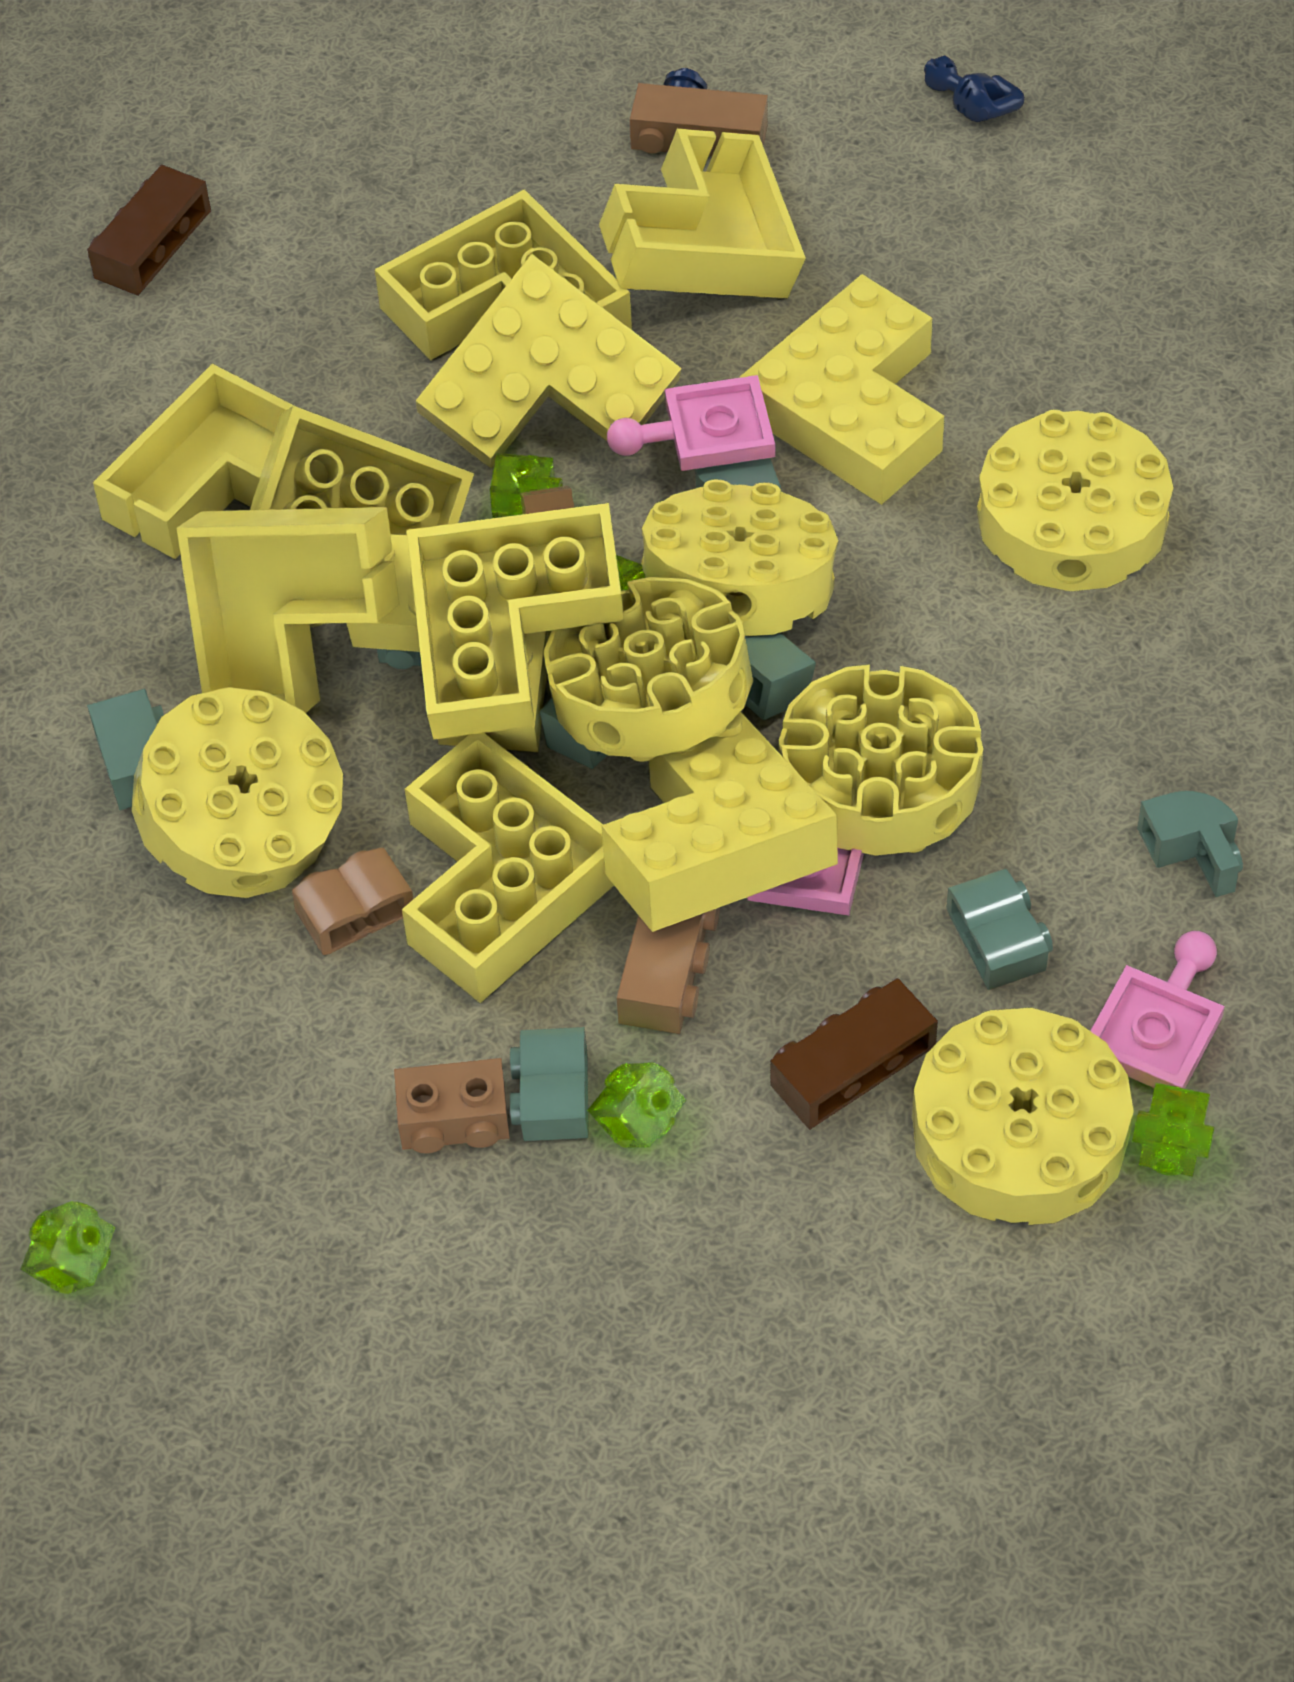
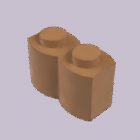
[292,848,413,955]

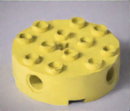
[977,410,1173,591]
[639,479,838,636]
[543,577,753,762]
[779,665,983,856]
[132,687,343,898]
[912,1008,1134,1225]

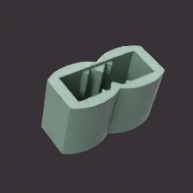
[946,869,1053,990]
[510,1027,589,1141]

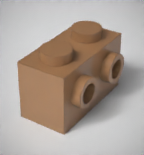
[394,1058,510,1153]

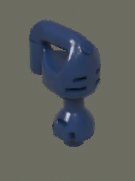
[924,55,1025,122]

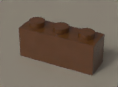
[87,164,211,296]
[770,978,938,1130]

